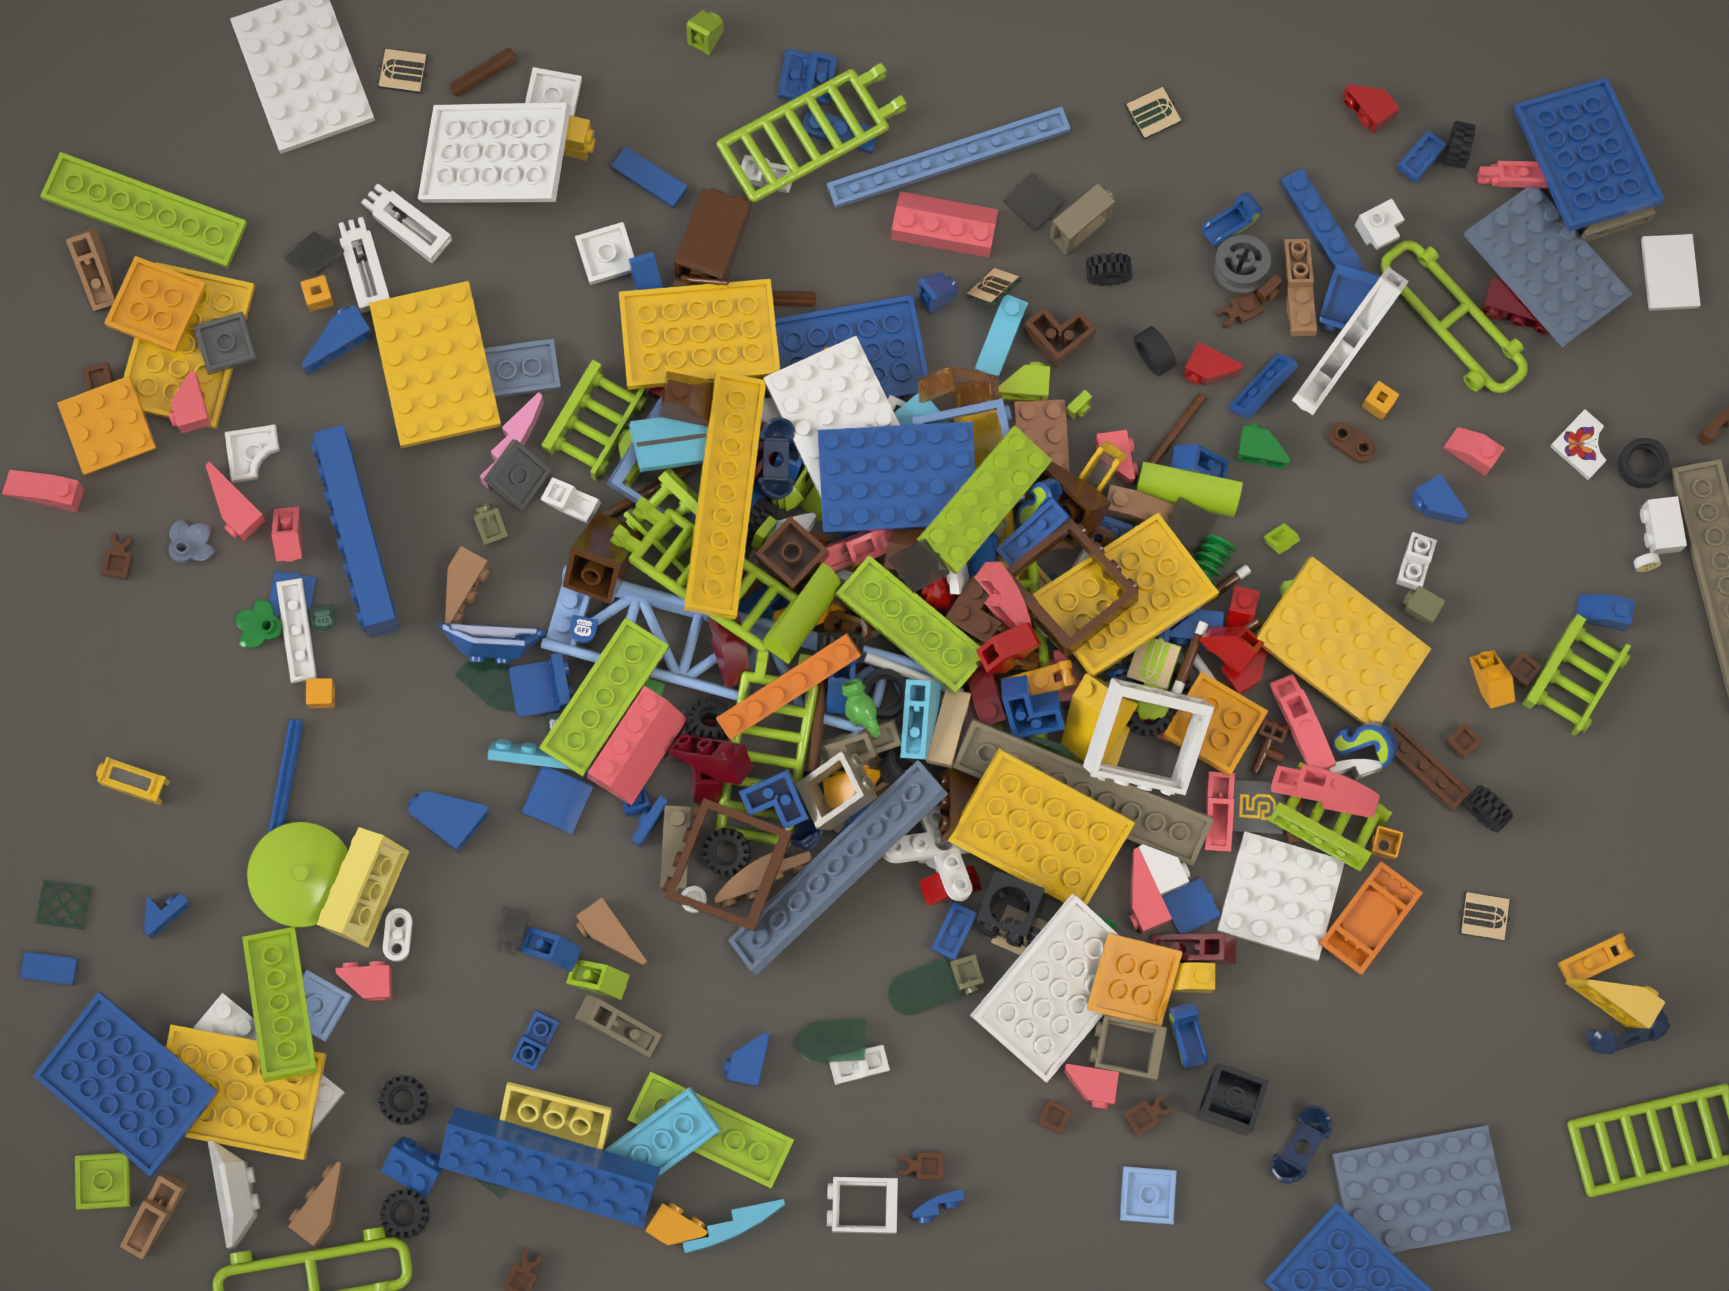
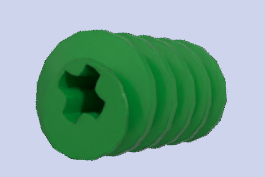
[1195,535,1237,585]

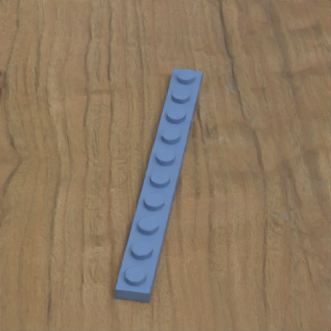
[827,107,1071,209]

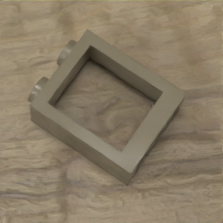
[1049,184,1115,255]
[795,751,878,831]
[1089,1015,1167,1082]

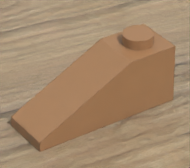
[66,227,116,311]
[1106,485,1182,533]
[576,898,648,968]

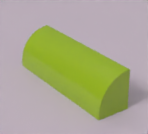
[1135,462,1243,517]
[763,562,841,664]

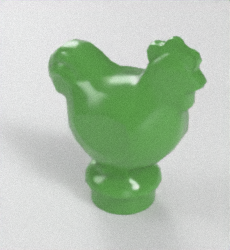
[841,678,880,738]

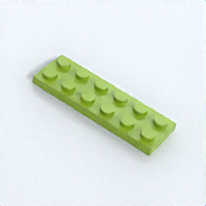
[917,426,1052,574]
[835,555,981,694]
[539,617,669,777]
[242,927,318,1083]
[627,1071,794,1189]

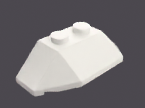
[208,1141,260,1249]

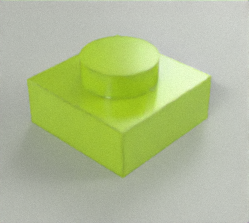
[1066,390,1092,421]
[751,516,778,550]
[1264,523,1300,554]

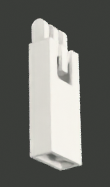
[361,184,452,263]
[338,217,390,313]

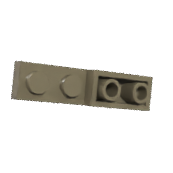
[805,719,902,770]

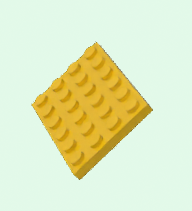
[124,262,255,429]
[619,279,780,390]
[369,281,501,448]
[1032,513,1219,677]
[1256,557,1431,724]
[947,748,1135,905]
[166,1025,327,1160]

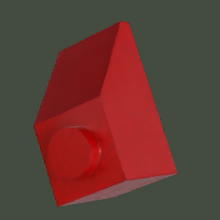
[1182,342,1243,386]
[1224,586,1260,627]

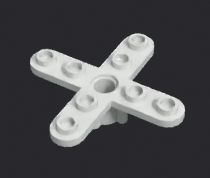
[883,805,972,901]

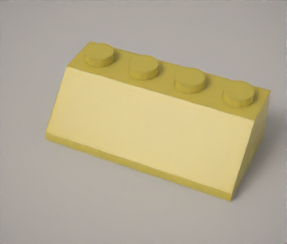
[317,827,409,948]
[500,1082,612,1150]

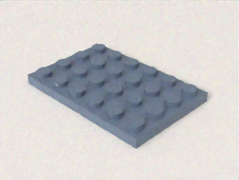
[1463,187,1633,348]
[1332,1125,1511,1253]

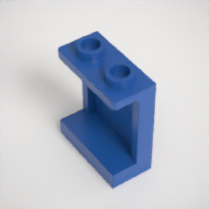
[1318,262,1381,331]

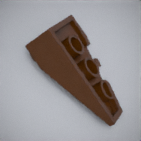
[1029,462,1111,548]

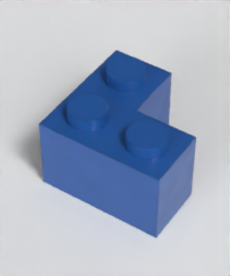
[1001,675,1065,738]
[739,769,810,829]

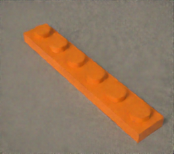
[716,633,861,740]

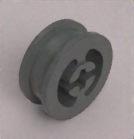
[1214,235,1271,294]

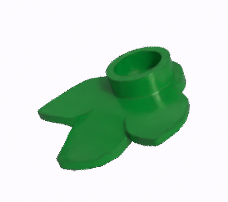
[234,599,282,648]

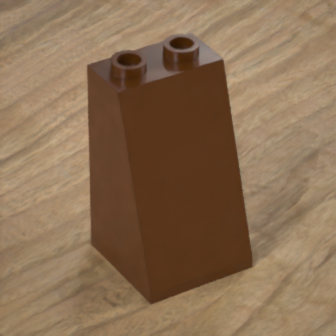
[674,188,751,285]
[562,512,644,604]

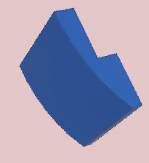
[777,48,837,105]
[521,766,593,834]

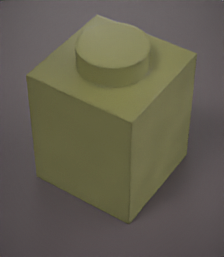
[1402,585,1446,628]

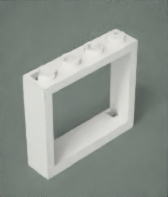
[1083,678,1214,796]

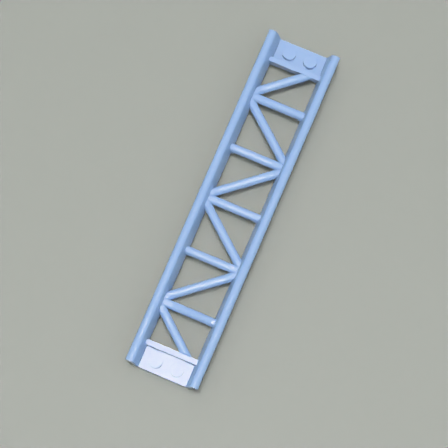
[541,565,945,739]

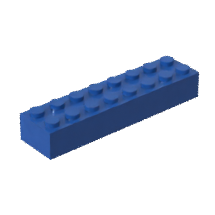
[311,425,401,638]
[438,1107,660,1228]

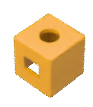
[300,275,334,312]
[1362,381,1400,420]
[306,678,335,709]
[1369,826,1403,861]

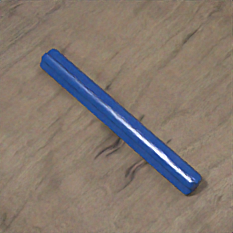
[268,719,303,833]

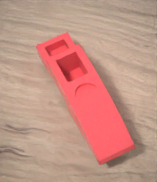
[824,530,893,572]
[1269,674,1336,770]
[1271,764,1380,818]

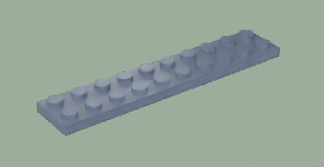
[728,760,948,975]

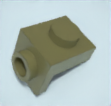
[950,954,985,995]

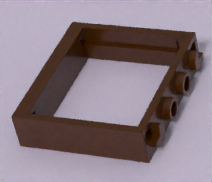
[1006,518,1139,658]
[663,798,793,932]

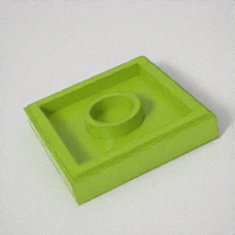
[75,1153,131,1210]

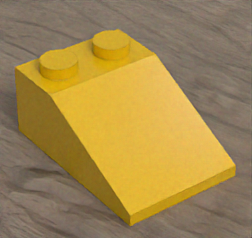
[1060,673,1138,763]
[1565,979,1665,1029]

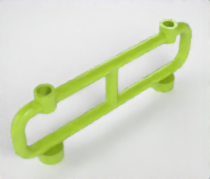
[1380,240,1528,393]
[212,1227,412,1291]

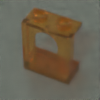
[918,366,999,408]

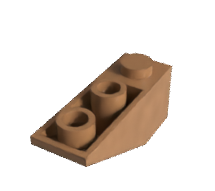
[445,546,490,623]
[288,1161,344,1247]

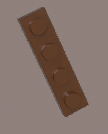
[1389,720,1471,811]

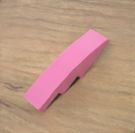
[480,392,544,490]

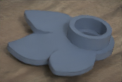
[168,519,215,563]

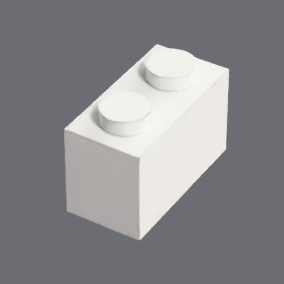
[1640,496,1687,554]

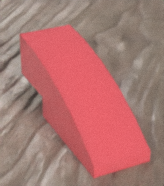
[974,562,1032,630]
[1204,771,1235,851]

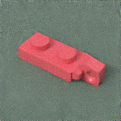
[1477,161,1548,188]

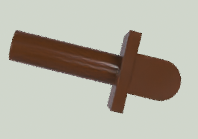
[1251,716,1289,774]

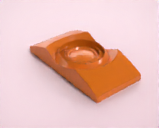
[1319,861,1423,975]

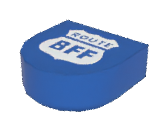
[570,615,598,644]

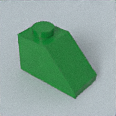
[1236,424,1290,470]

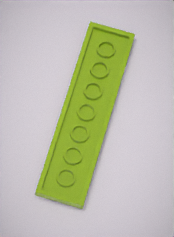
[40,152,247,269]

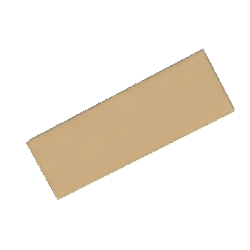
[926,688,972,768]

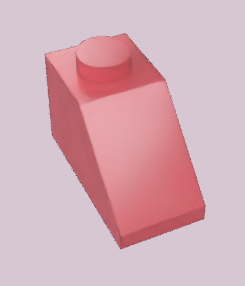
[169,371,211,433]
[1443,427,1505,476]
[271,506,303,562]
[1064,1064,1119,1109]

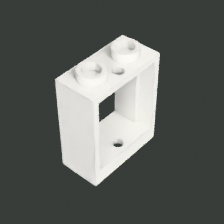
[827,1177,898,1234]

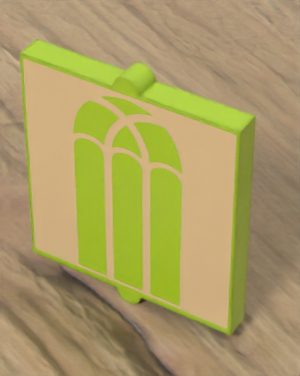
[1126,638,1182,690]

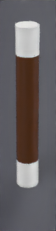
[1188,564,1251,616]
[1171,621,1208,694]

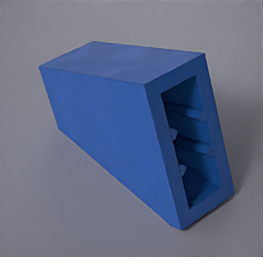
[407,790,491,853]

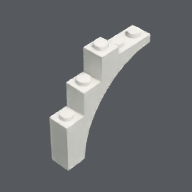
[1292,267,1409,415]

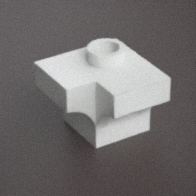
[1355,199,1404,250]

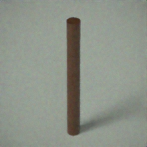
[1147,393,1207,464]
[602,465,693,518]
[808,677,828,772]

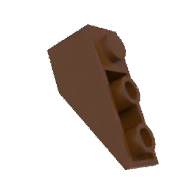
[937,767,979,842]

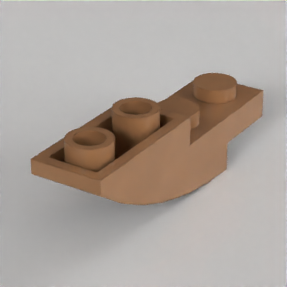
[1284,239,1317,336]
[714,851,812,909]

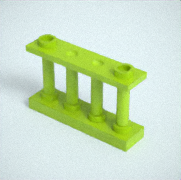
[541,359,648,481]
[624,468,698,573]
[1522,614,1631,736]
[1268,762,1392,871]

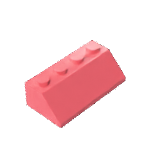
[891,191,998,258]
[587,686,687,806]

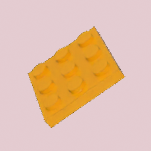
[104,256,207,353]
[57,376,157,475]
[1162,671,1268,777]
[1087,932,1182,1026]

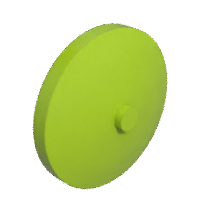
[247,822,348,928]

